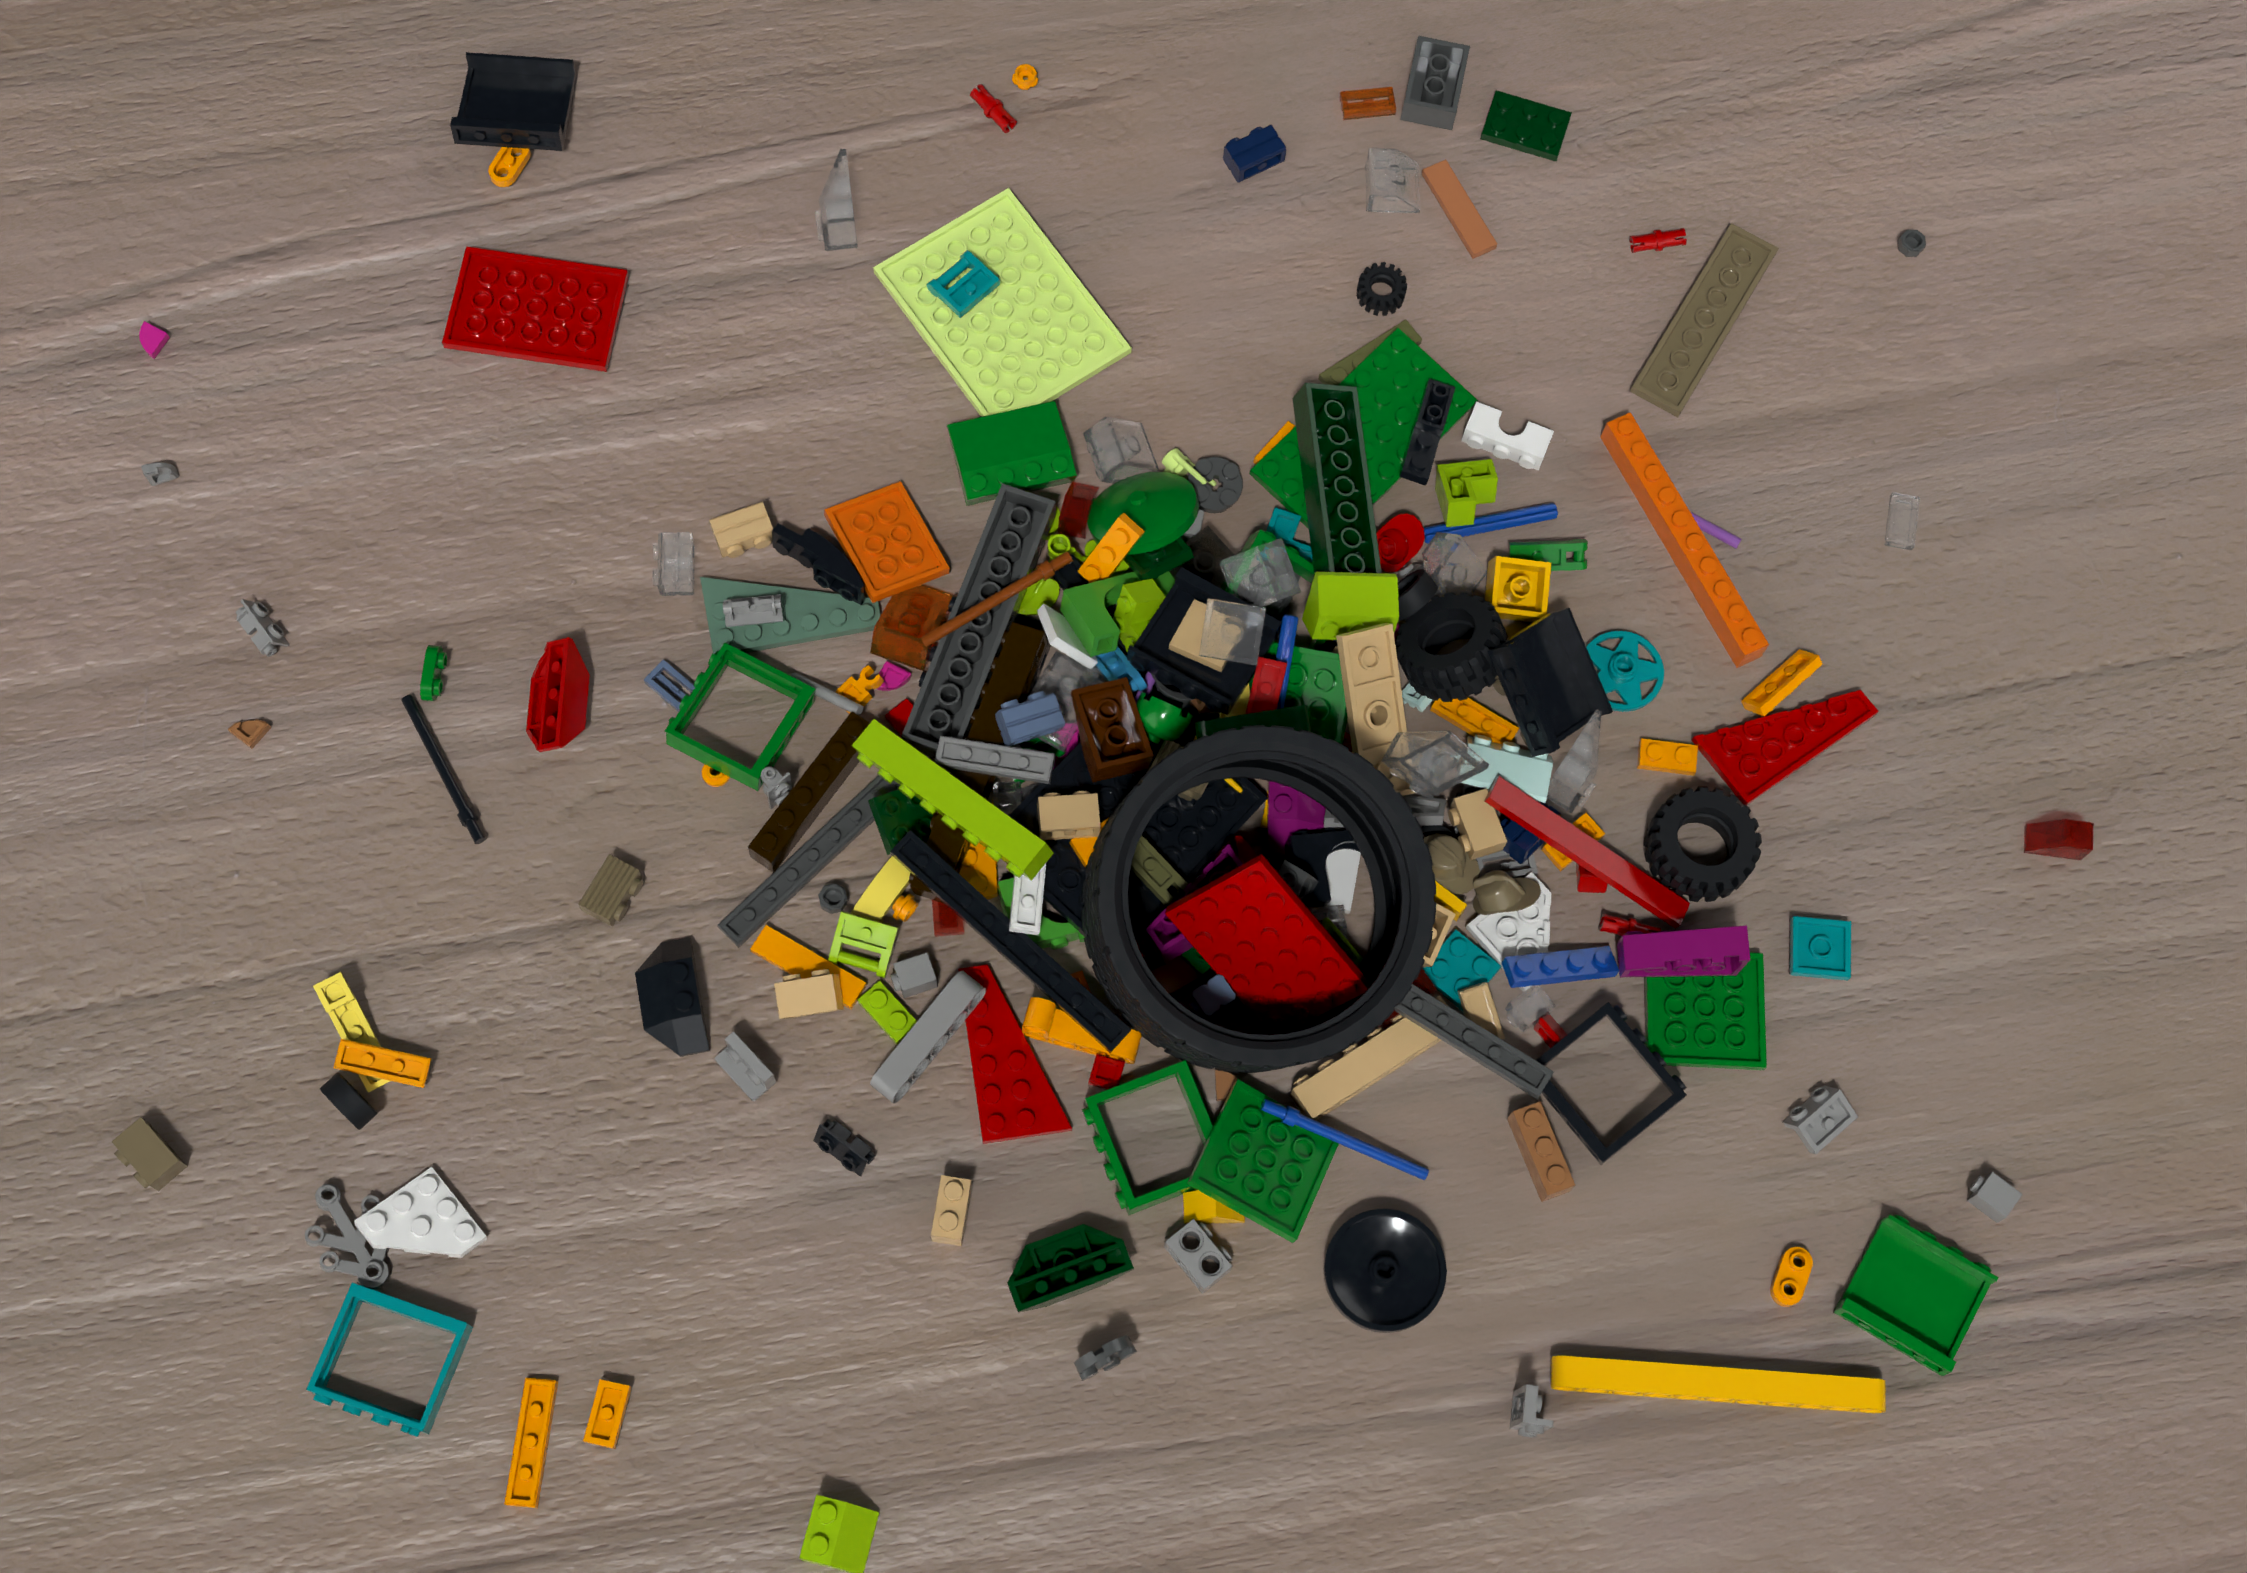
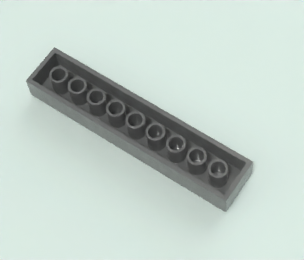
[901,483,1056,758]

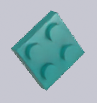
[1790,916,1851,981]
[1419,930,1502,1012]

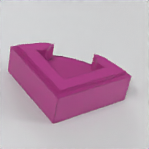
[139,321,170,359]
[877,661,912,691]

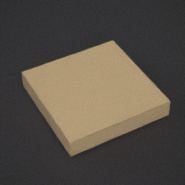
[1169,599,1247,672]

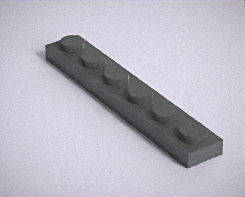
[1394,984,1554,1099]

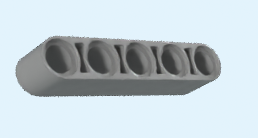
[870,971,986,1103]

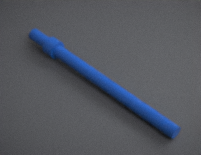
[1261,1099,1429,1180]

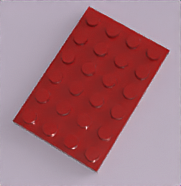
[442,246,629,372]
[1165,854,1371,1035]

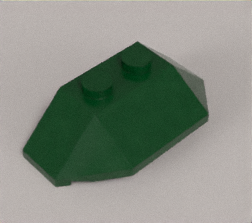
[1007,1224,1134,1313]

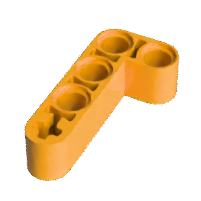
[1022,997,1142,1064]

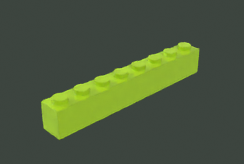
[852,719,1053,881]

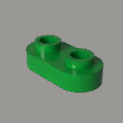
[420,645,448,701]

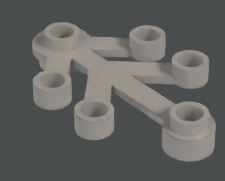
[305,1184,389,1289]

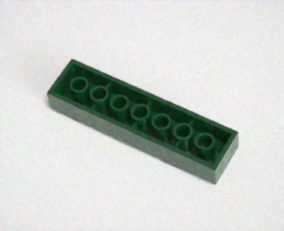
[1292,383,1382,574]

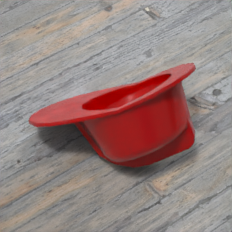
[1376,513,1425,573]

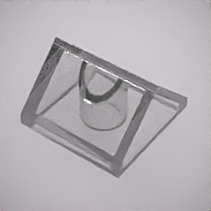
[1199,598,1266,665]

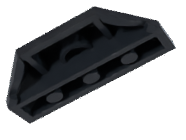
[635,937,710,1057]

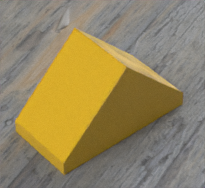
[1183,1190,1245,1224]

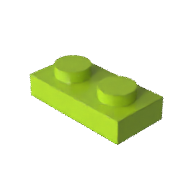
[857,980,917,1045]

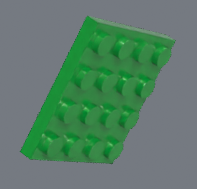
[1249,642,1348,745]
[1645,953,1767,1070]
[1187,1079,1339,1243]

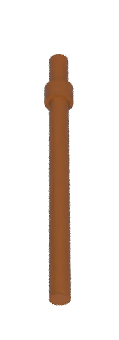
[920,551,1073,647]

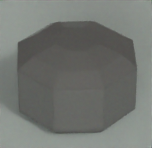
[1898,230,1926,257]
[818,883,848,914]

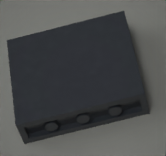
[450,52,577,151]
[1127,567,1282,716]
[1487,608,1613,757]

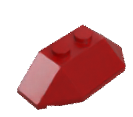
[526,637,590,752]

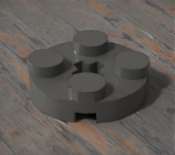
[1187,457,1243,513]
[1074,1335,1137,1381]

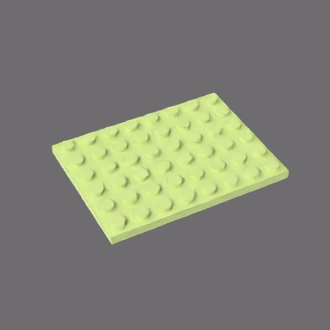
[873,188,1132,417]

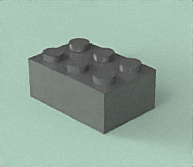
[1400,35,1470,130]

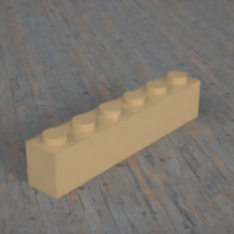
[1290,995,1447,1121]

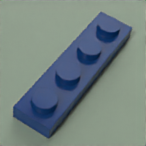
[1501,946,1619,988]

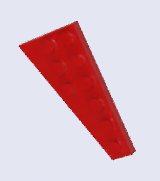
[1691,689,1879,805]
[958,964,1072,1144]

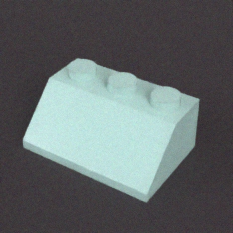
[1460,735,1553,803]

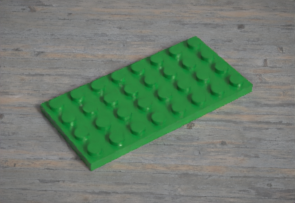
[1249,328,1478,529]

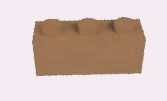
[1507,1101,1576,1202]

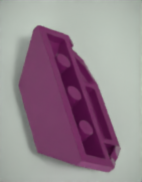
[1266,781,1326,858]

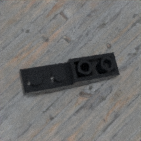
[1399,379,1455,486]
[772,523,864,605]

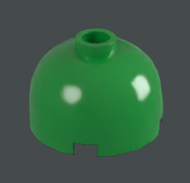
[1136,692,1194,745]

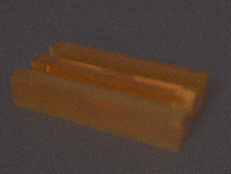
[1339,87,1396,120]

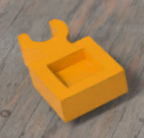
[835,665,884,714]

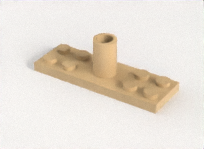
[1336,623,1415,796]

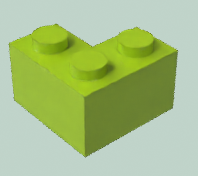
[1435,459,1498,527]
[1113,579,1165,652]

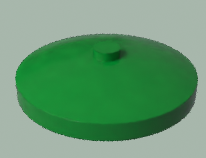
[1087,472,1199,555]

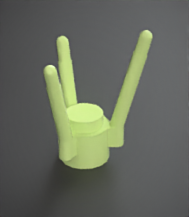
[1162,448,1217,486]

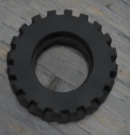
[1395,592,1508,702]
[1644,786,1762,902]

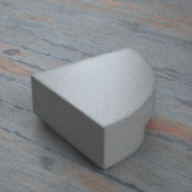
[141,463,179,486]

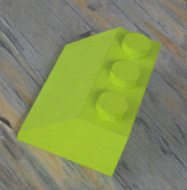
[1302,572,1399,640]

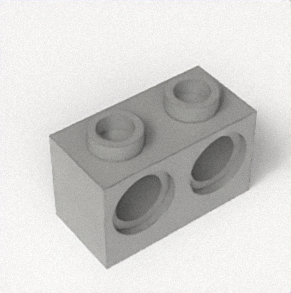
[1164,1219,1232,1294]

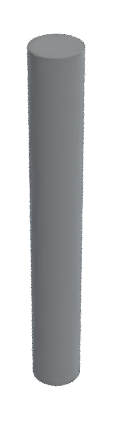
[791,672,863,715]

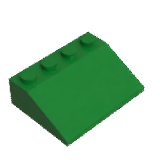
[947,401,1077,506]

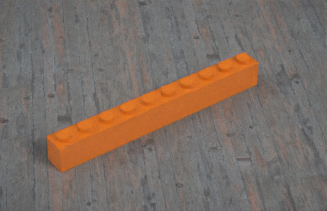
[1600,412,1769,668]

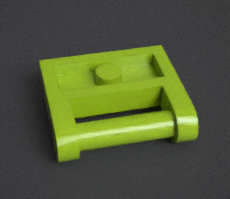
[828,911,899,978]

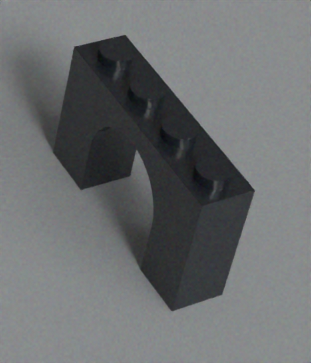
[1285,828,1394,910]

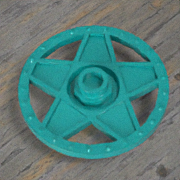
[1586,631,1664,712]

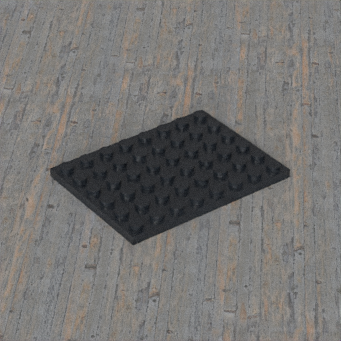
[1007,689,1268,939]

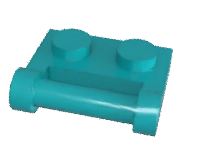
[926,250,1000,318]

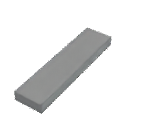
[935,736,1056,784]

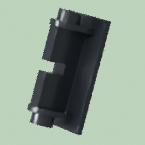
[813,1119,876,1177]

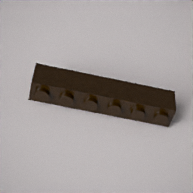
[748,711,870,873]

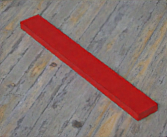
[1484,776,1690,929]

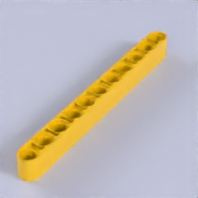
[1551,1356,1886,1413]

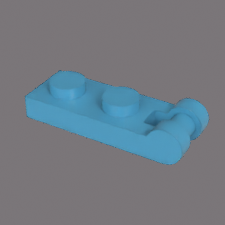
[1095,646,1147,693]

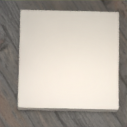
[1037,604,1098,669]

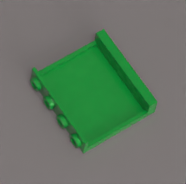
[1833,1214,1999,1376]

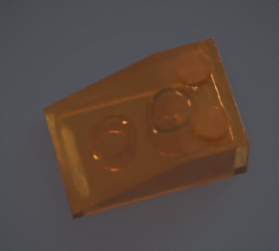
[870,584,955,671]

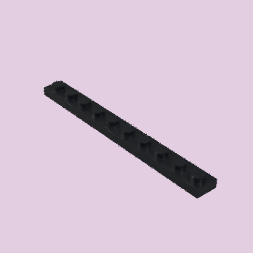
[890,830,1131,1053]

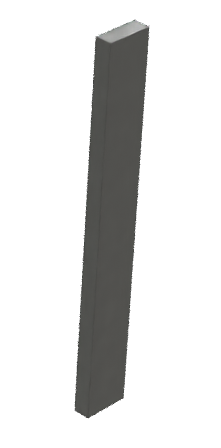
[717,775,900,948]

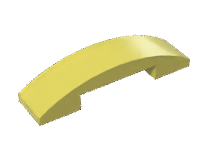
[851,856,911,922]
[313,972,391,1093]

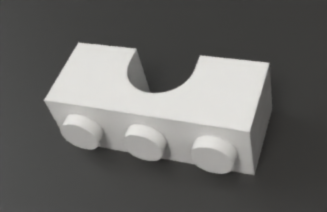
[1461,401,1554,471]

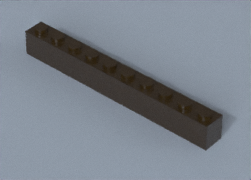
[909,622,1048,904]

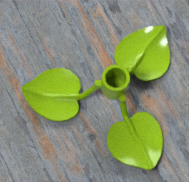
[1018,491,1130,616]

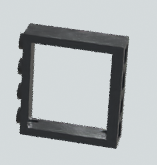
[1536,1002,1687,1165]

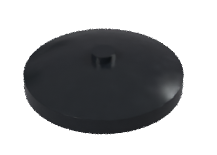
[1323,1209,1447,1333]

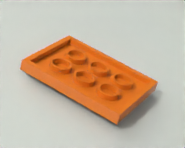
[824,481,950,603]

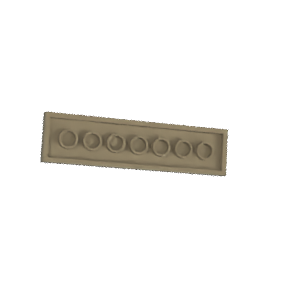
[1630,223,1779,417]

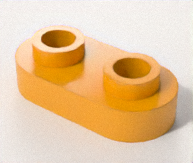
[488,147,531,187]
[1770,1247,1813,1307]

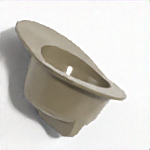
[1423,833,1480,895]
[1473,870,1541,915]

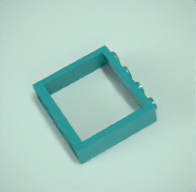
[306,1283,473,1437]

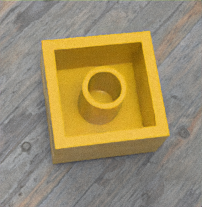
[1485,556,1551,623]

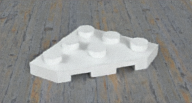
[1466,872,1551,994]
[354,1167,487,1258]

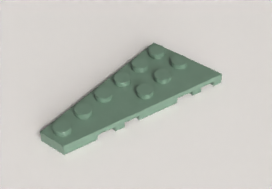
[700,577,883,654]

